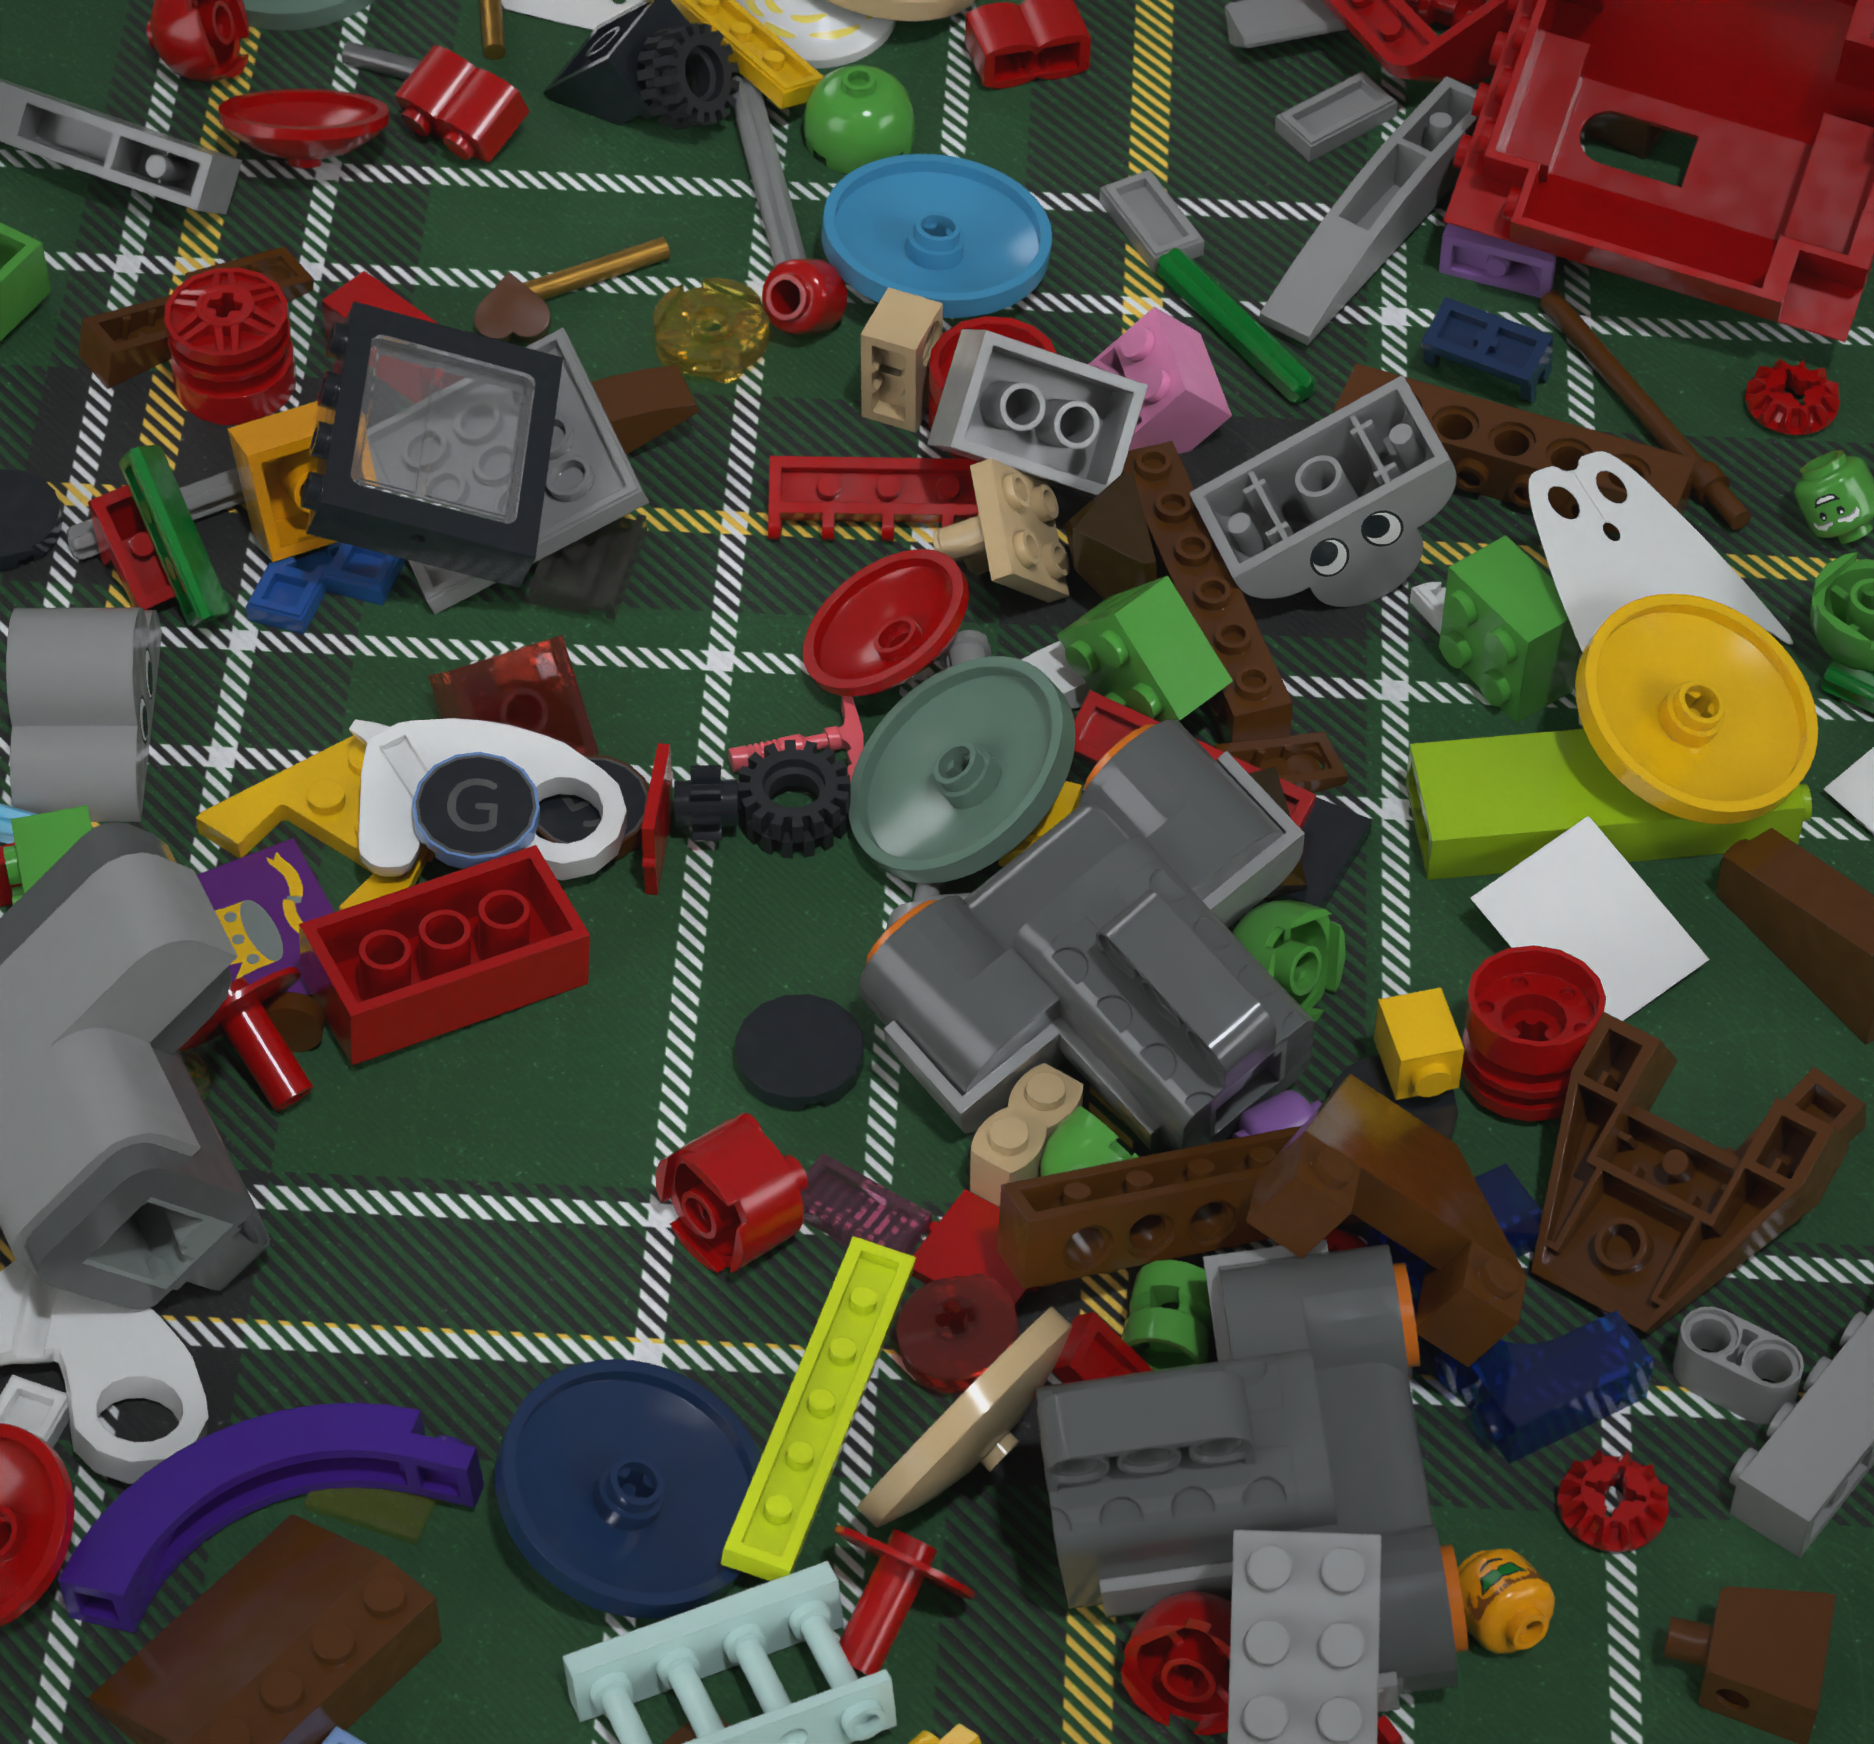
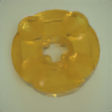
[653,277,770,383]

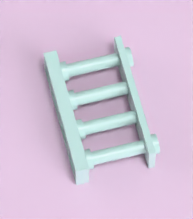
[562,1561,897,1744]

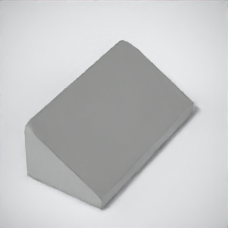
[1225,0,1347,48]

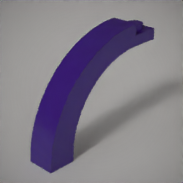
[58,1403,484,1633]

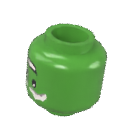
[1794,450,1874,544]

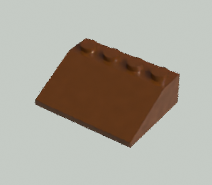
[88,1514,442,1744]

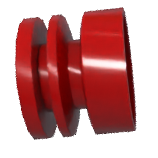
[164,268,296,425]
[1461,945,1606,1122]

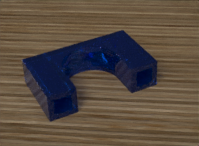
[1367,1163,1654,1464]

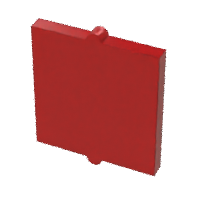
[641,743,674,895]
[912,1189,1040,1326]

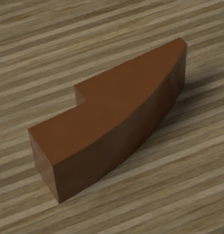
[591,365,700,455]

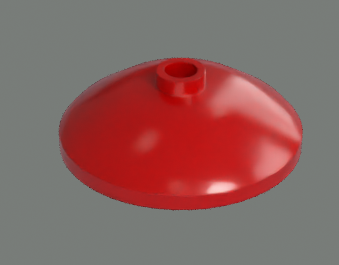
[219,89,389,168]
[803,549,969,696]
[0,1423,74,1626]

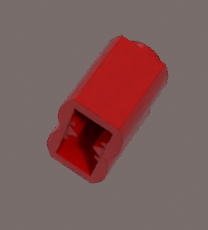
[965,0,1091,89]
[394,45,530,162]

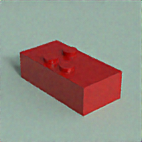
[299,845,590,1066]

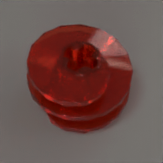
[896,1274,1019,1393]

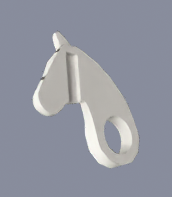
[349,718,627,880]
[0,1261,209,1484]

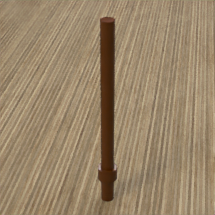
[1540,290,1751,530]

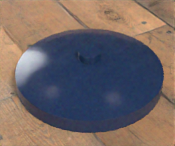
[495,1359,761,1619]

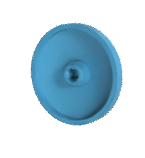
[821,154,1052,318]

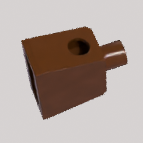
[1663,1586,1836,1744]

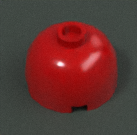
[147,0,250,82]
[1121,1590,1232,1736]

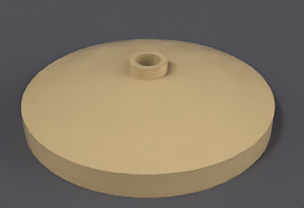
[856,1307,1072,1528]

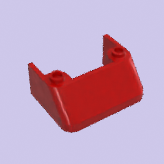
[1321,0,1514,86]

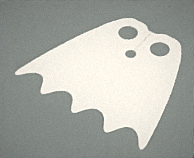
[1528,451,1793,653]

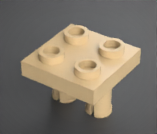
[933,458,1070,603]

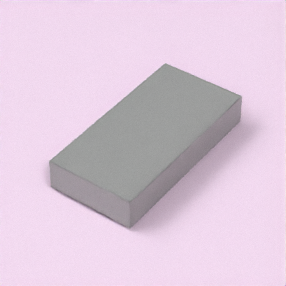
[1275,71,1398,162]
[1099,170,1205,273]

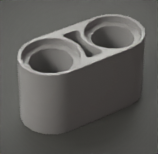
[1673,1307,1804,1425]

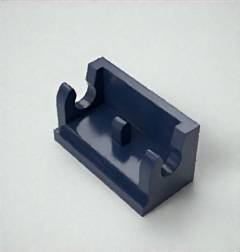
[1421,297,1553,403]

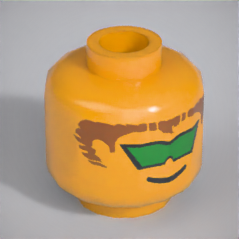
[1458,1549,1555,1654]

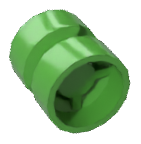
[1121,1260,1213,1370]

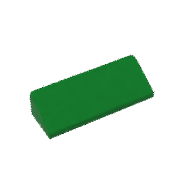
[119,445,230,628]

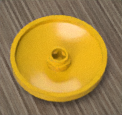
[1575,593,1818,824]

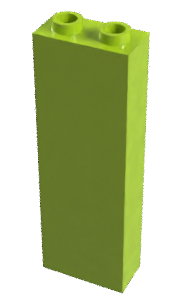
[1405,729,1812,880]

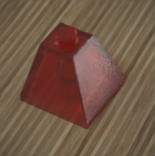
[428,635,599,755]

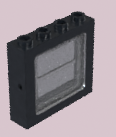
[301,301,563,588]

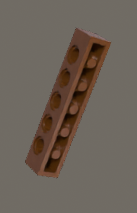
[1333,363,1696,535]
[1122,441,1293,744]
[997,1125,1361,1289]

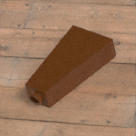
[1715,828,1874,1045]

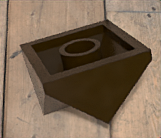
[1064,472,1157,600]

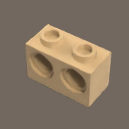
[861,287,943,433]

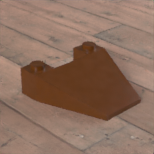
[1531,1012,1850,1335]
[1246,1074,1527,1367]

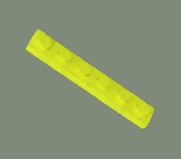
[721,1236,916,1581]

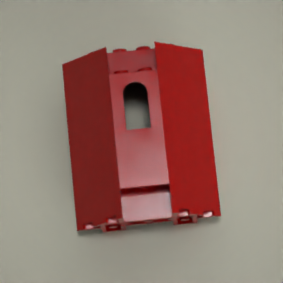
[1443,0,1874,342]

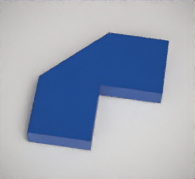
[246,542,405,635]

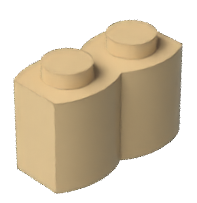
[970,1063,1083,1207]

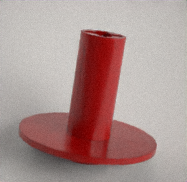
[178,967,314,1112]
[834,1525,976,1676]

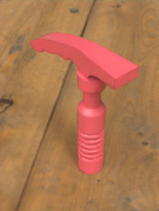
[728,696,864,784]

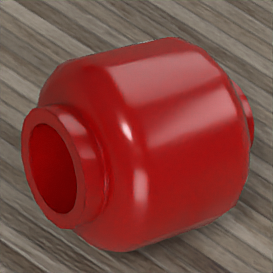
[762,259,848,335]

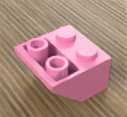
[1088,307,1232,454]

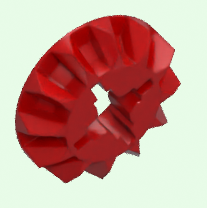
[1745,358,1840,435]
[1557,1449,1669,1552]

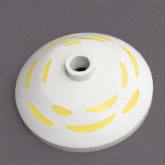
[736,0,896,69]

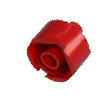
[655,1112,808,1273]

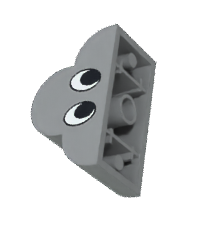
[1189,375,1456,607]
[6,607,162,822]

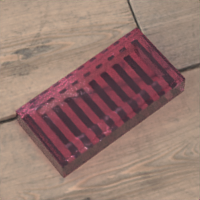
[801,1153,932,1255]

